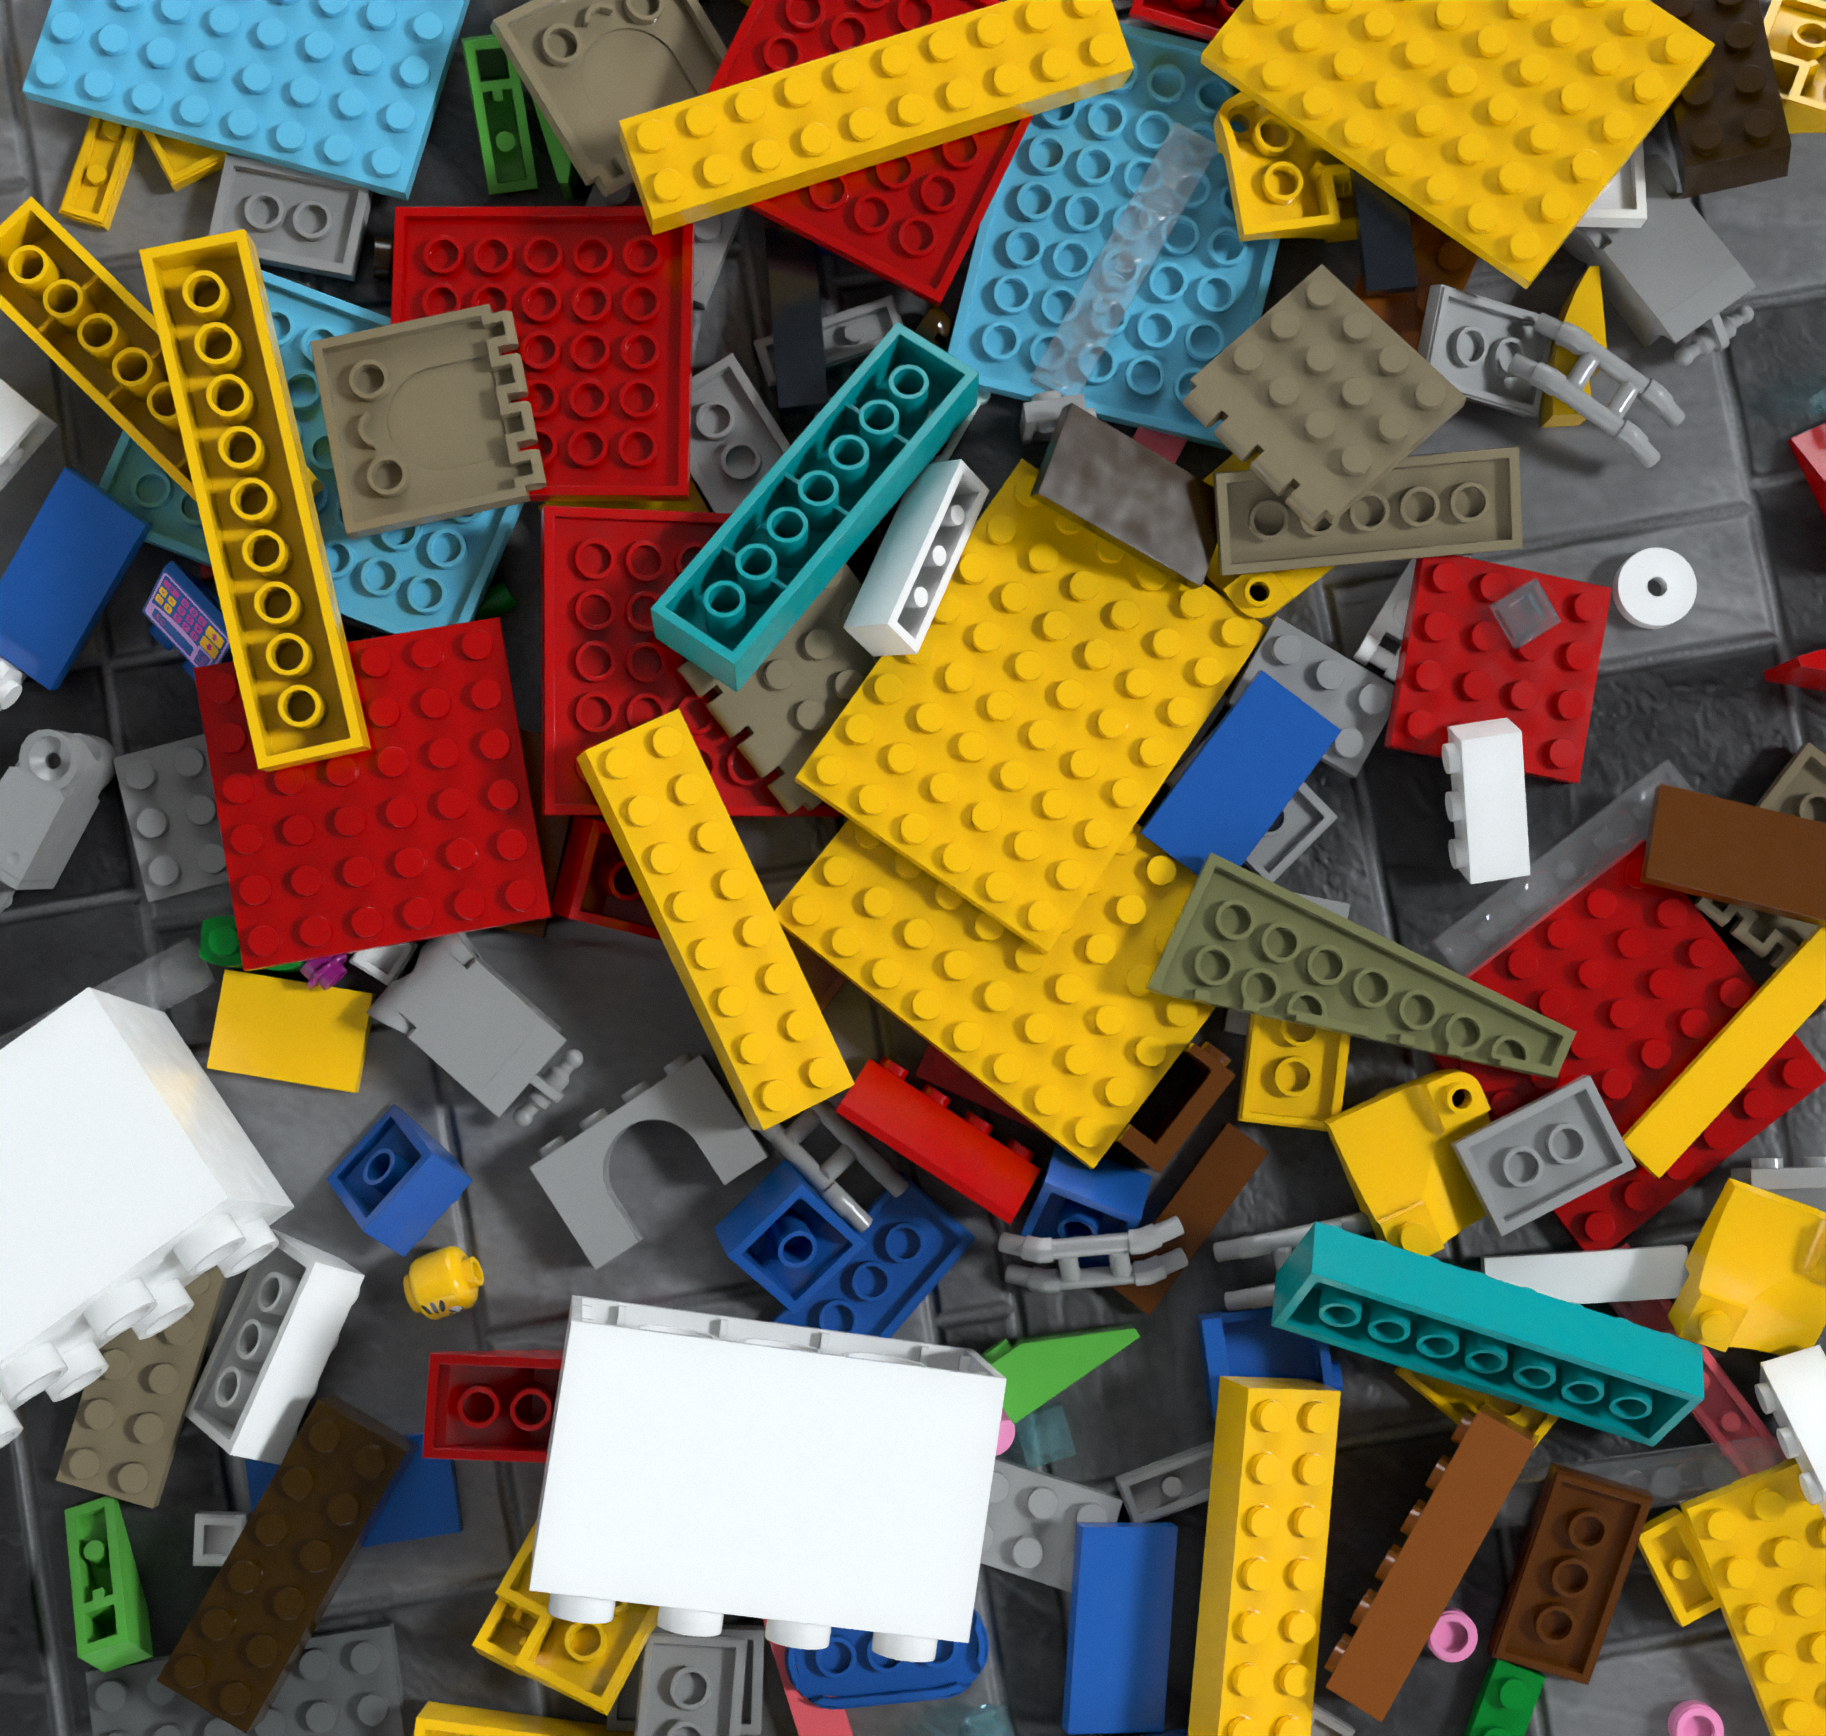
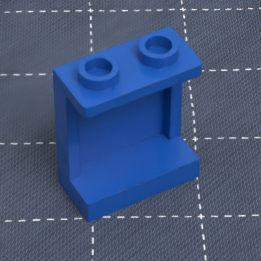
[1196,1306,1343,1423]

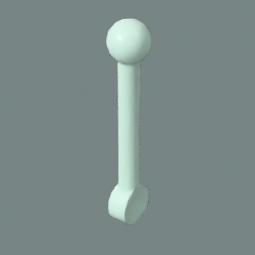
[931,390,991,463]

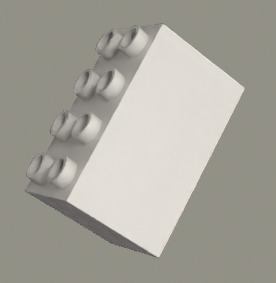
[0,987,294,1449]
[529,1295,1007,1662]

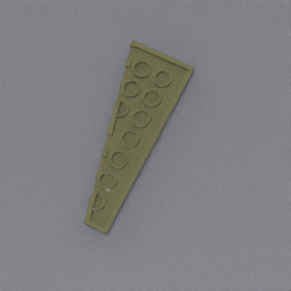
[1145,852,1576,1079]

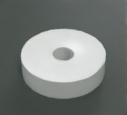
[1612,547,1697,629]

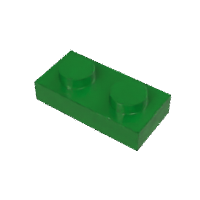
[1463,1657,1545,1736]

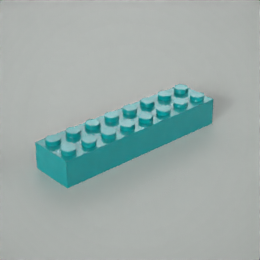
[650,322,979,693]
[1271,1221,1705,1447]

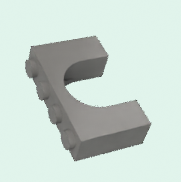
[529,1052,769,1270]

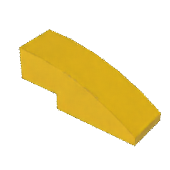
[1540,266,1607,428]

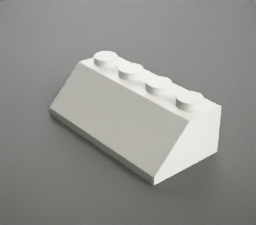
[184,1229,365,1465]

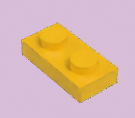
[1637,1507,1721,1627]

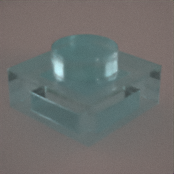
[1015,1403,1077,1469]
[958,1704,1015,1736]

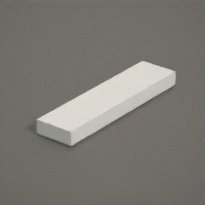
[1480,1245,1689,1304]

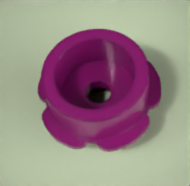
[300,954,348,991]

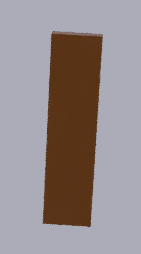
[1111,1122,1269,1316]

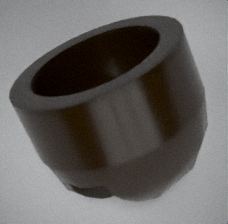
[374,238,394,280]
[913,304,953,348]

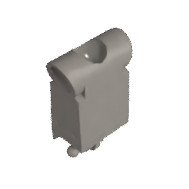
[1561,153,1756,366]
[0,729,118,914]
[365,933,583,1127]

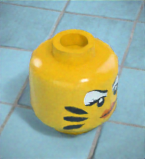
[403,1246,484,1320]

